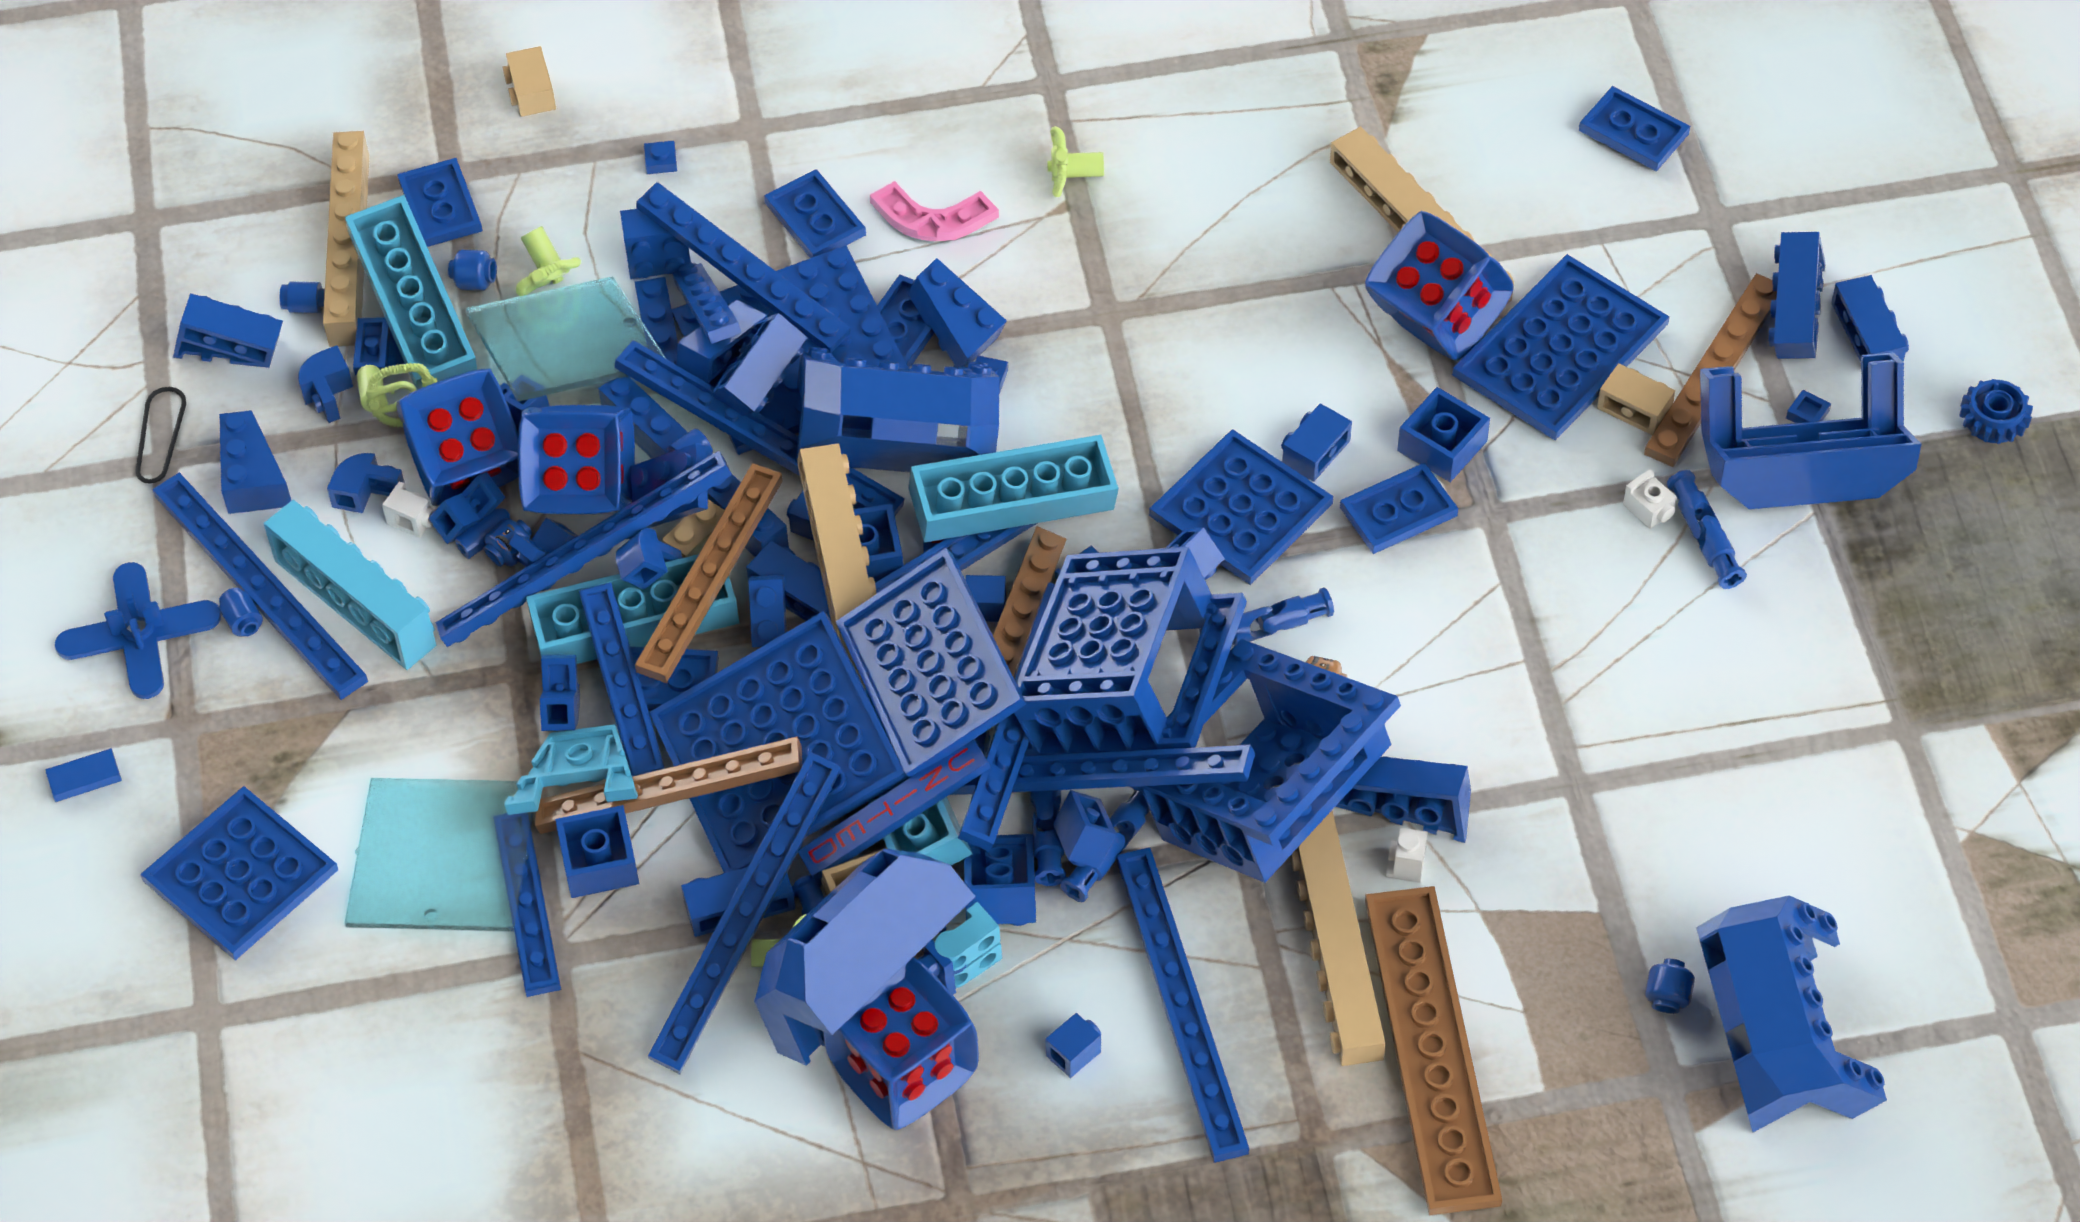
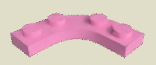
[870,181,999,241]

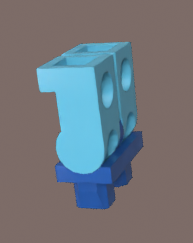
[917,902,1002,995]

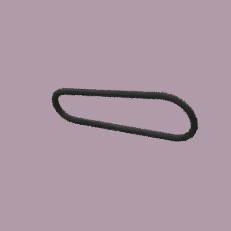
[136,387,186,484]

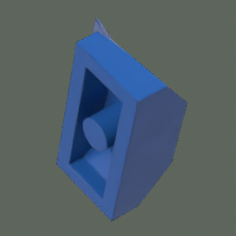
[353,317,405,376]

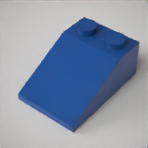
[964,834,1036,926]

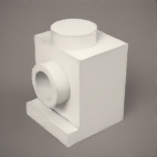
[1623,469,1677,529]
[382,481,435,538]
[1386,827,1428,883]

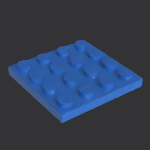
[1149,429,1334,585]
[140,786,339,961]

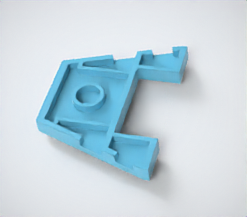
[504,724,638,815]

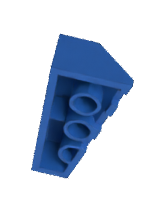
[1769,232,1826,359]
[1335,756,1471,843]

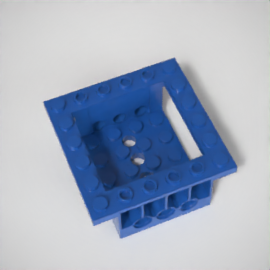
[1014,547,1247,756]
[1130,639,1401,883]

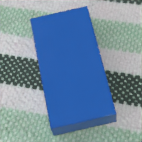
[45,748,122,802]

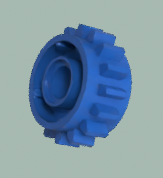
[1959,379,2033,444]

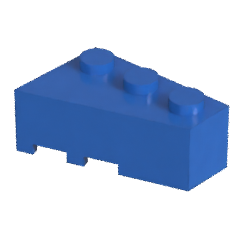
[219,410,292,514]

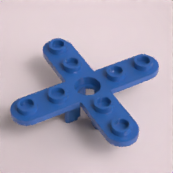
[55,562,222,699]

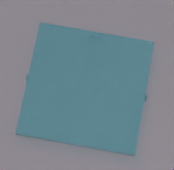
[466,276,666,401]
[344,778,533,931]

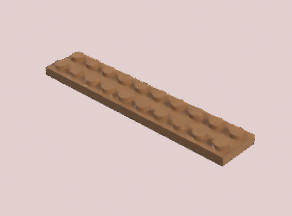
[1365,886,1502,1216]

